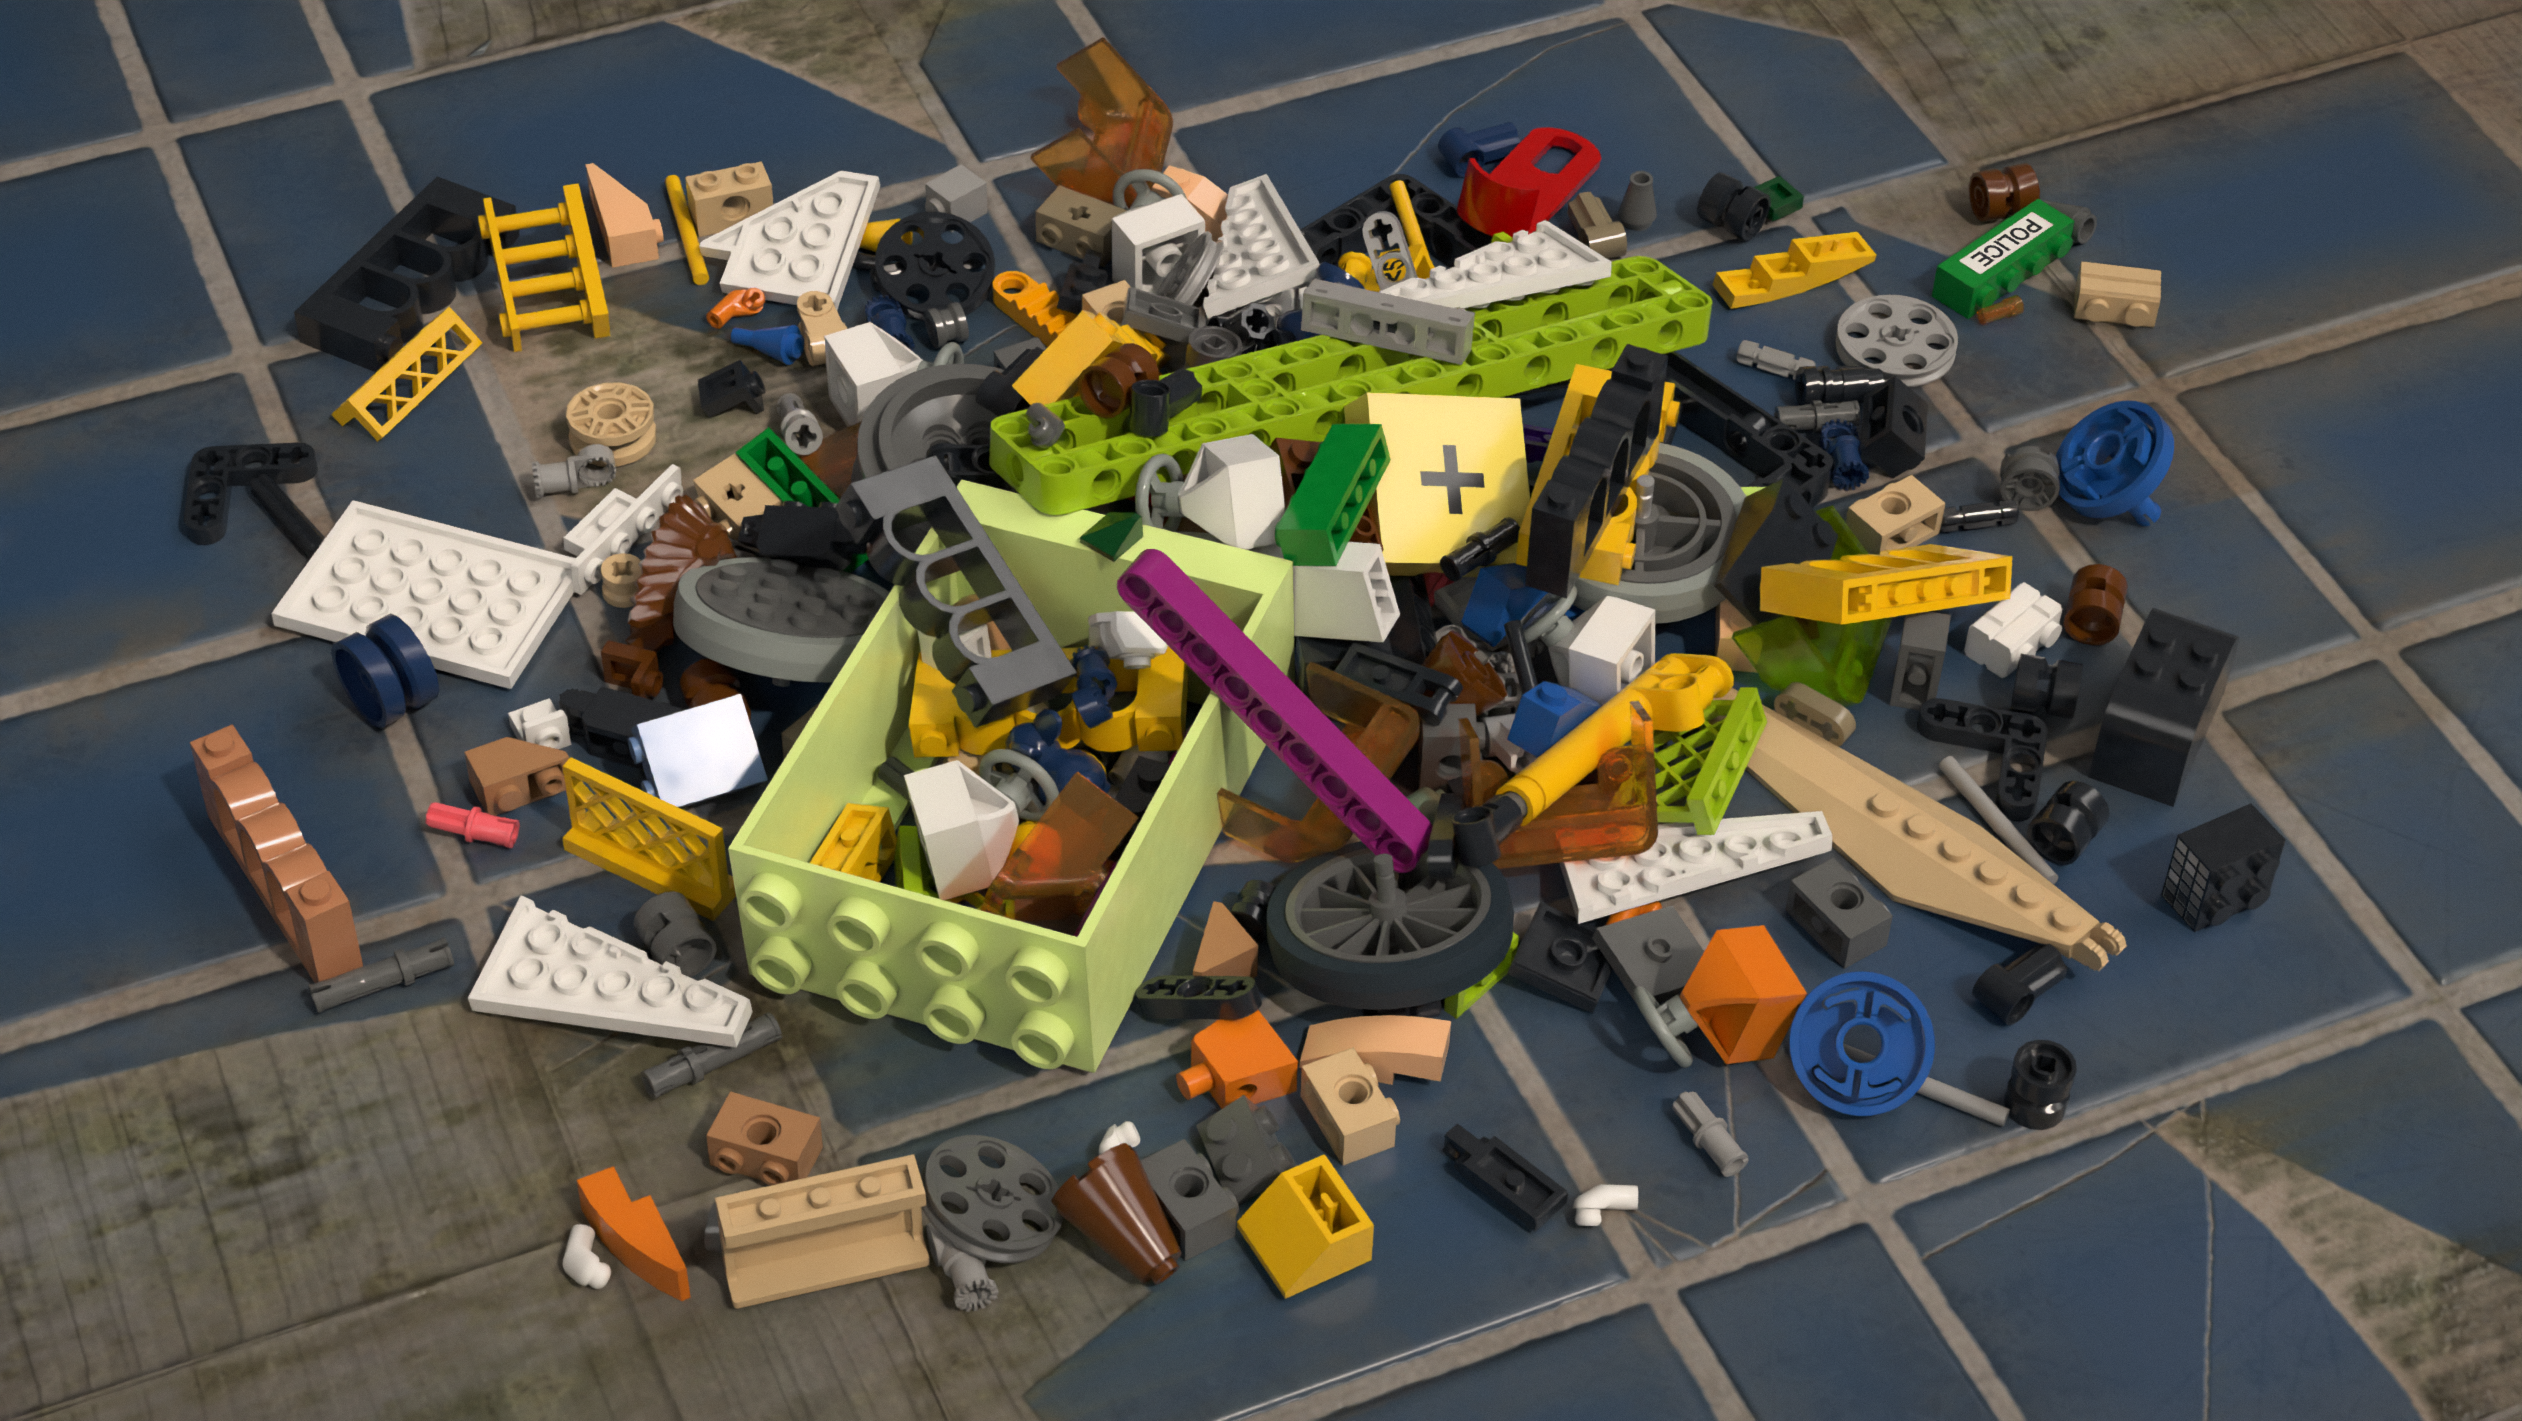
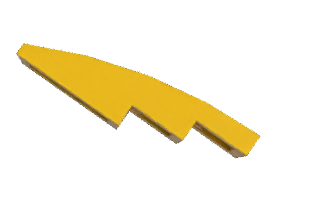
[1712,232,1877,309]

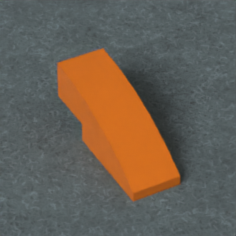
[576,1166,691,1301]

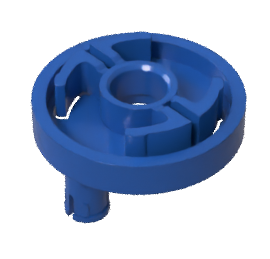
[2056,400,2174,526]
[1789,971,1935,1116]

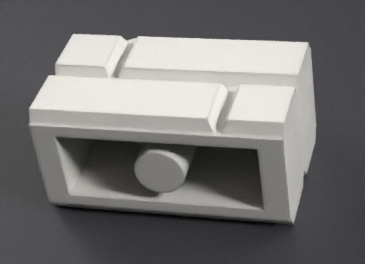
[1964,582,2062,679]

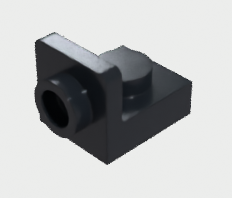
[698,360,766,418]

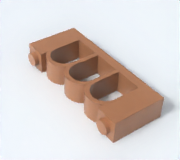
[190,724,363,983]

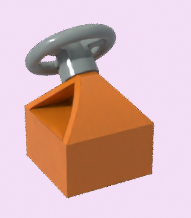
[1633,925,1807,1068]

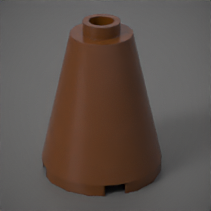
[1383,630,1507,749]
[1051,1143,1182,1285]

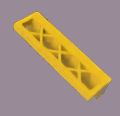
[331,306,483,442]
[810,803,897,882]

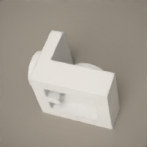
[508,698,571,749]

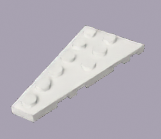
[1379,220,1612,309]
[1554,811,1832,924]

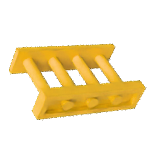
[478,183,610,352]

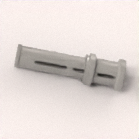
[777,393,823,455]

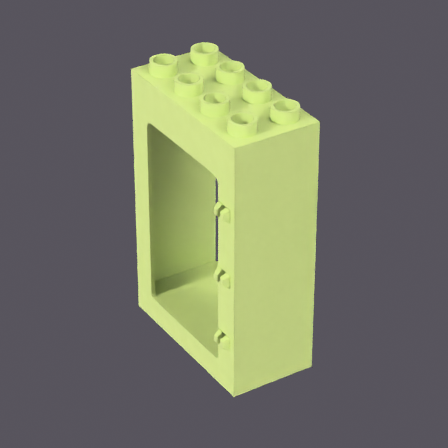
[728,479,1295,1073]

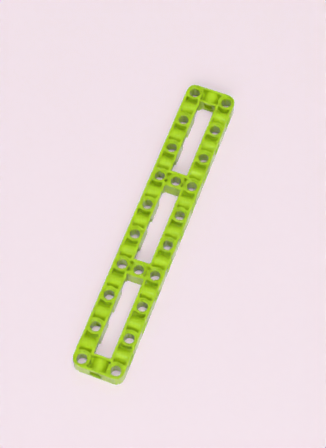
[989,256,1713,515]

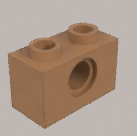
[706,1092,823,1186]

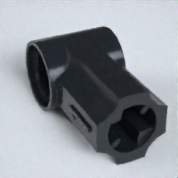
[1207,303,1274,355]
[976,347,1044,417]
[1129,368,1202,437]
[1972,944,2068,1025]

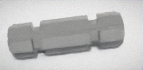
[1737,340,1816,380]

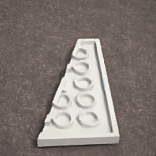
[1203,174,1320,318]
[468,895,753,1047]

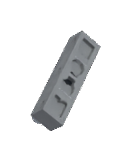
[1301,279,1475,365]

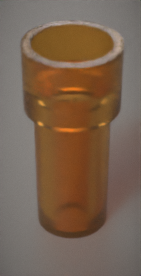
[1977,295,2024,325]

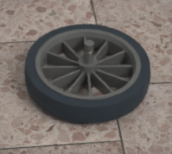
[1267,841,1514,1010]

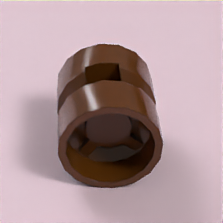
[1969,163,2040,222]
[1078,343,1159,418]
[2063,564,2128,646]
[680,658,751,721]

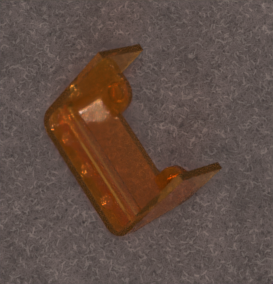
[1030,37,1173,209]
[1217,661,1420,863]
[1458,701,1658,869]
[980,772,1138,921]

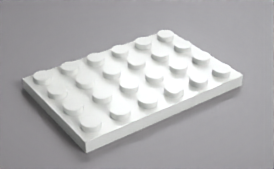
[271,500,576,689]

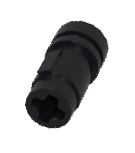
[1795,366,1884,406]

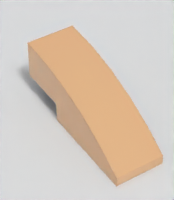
[1299,1015,1451,1085]

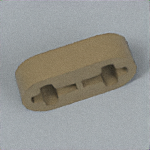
[1774,682,1856,747]

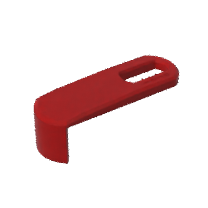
[1456,127,1601,238]

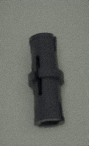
[1440,517,1520,581]

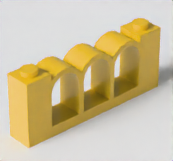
[1012,310,1171,405]
[1516,364,1680,585]
[1760,544,2012,625]
[909,646,1188,758]

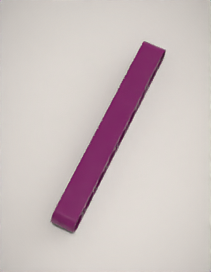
[1117,549,1433,873]

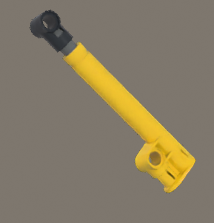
[1452,653,1734,867]

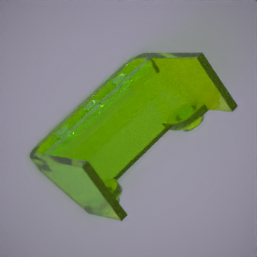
[1732,505,1893,707]

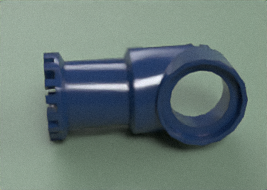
[865,295,915,352]
[1819,419,1869,491]
[1070,645,1117,729]

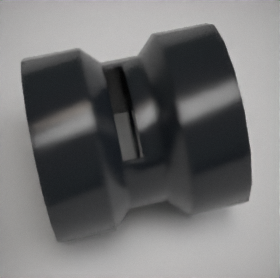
[1229,880,1276,944]

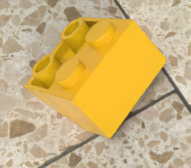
[1237,1154,1374,1299]

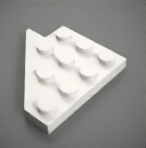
[699,171,880,310]

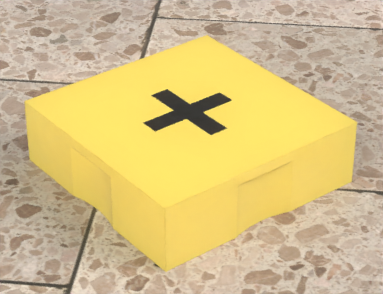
[1344,392,1530,577]

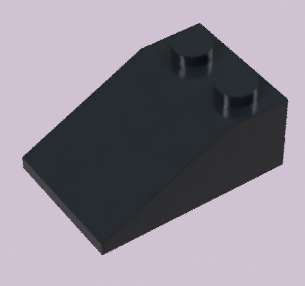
[1714,479,1838,642]

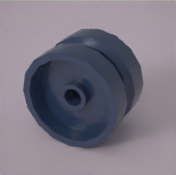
[331,613,440,728]

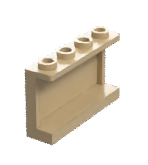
[715,1154,929,1309]

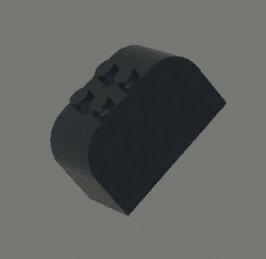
[2088,608,2239,807]

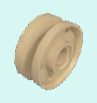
[566,382,657,467]

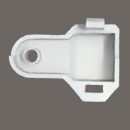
[1088,611,1168,669]

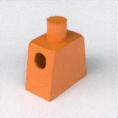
[1176,1010,1298,1109]

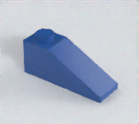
[1507,681,1602,758]

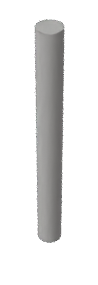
[1939,756,2058,885]
[1843,1043,2010,1127]

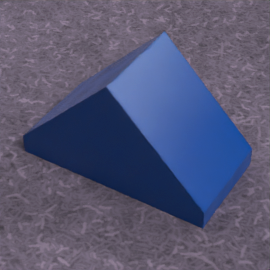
[1461,563,1547,648]

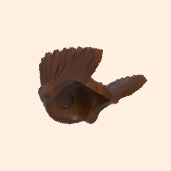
[625,495,737,653]

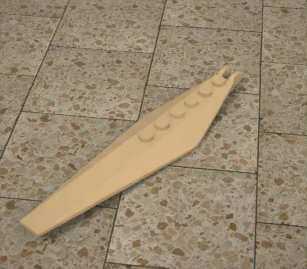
[1698,688,2127,971]

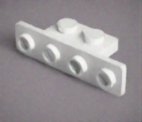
[563,464,683,595]

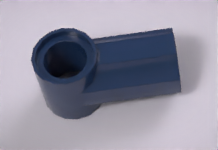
[1438,122,1520,178]

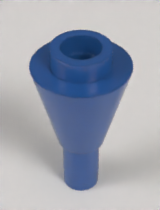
[731,325,804,365]

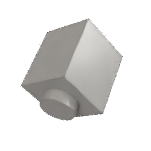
[925,164,988,233]

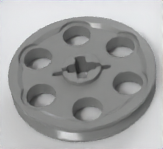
[1156,231,1224,305]
[1835,295,1958,387]

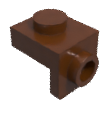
[601,640,663,700]

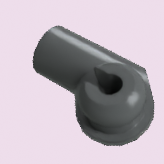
[1026,403,1065,448]

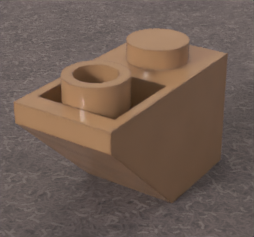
[464,737,569,816]

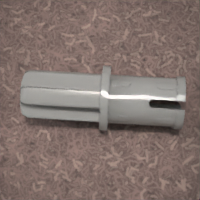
[1673,1091,1749,1177]

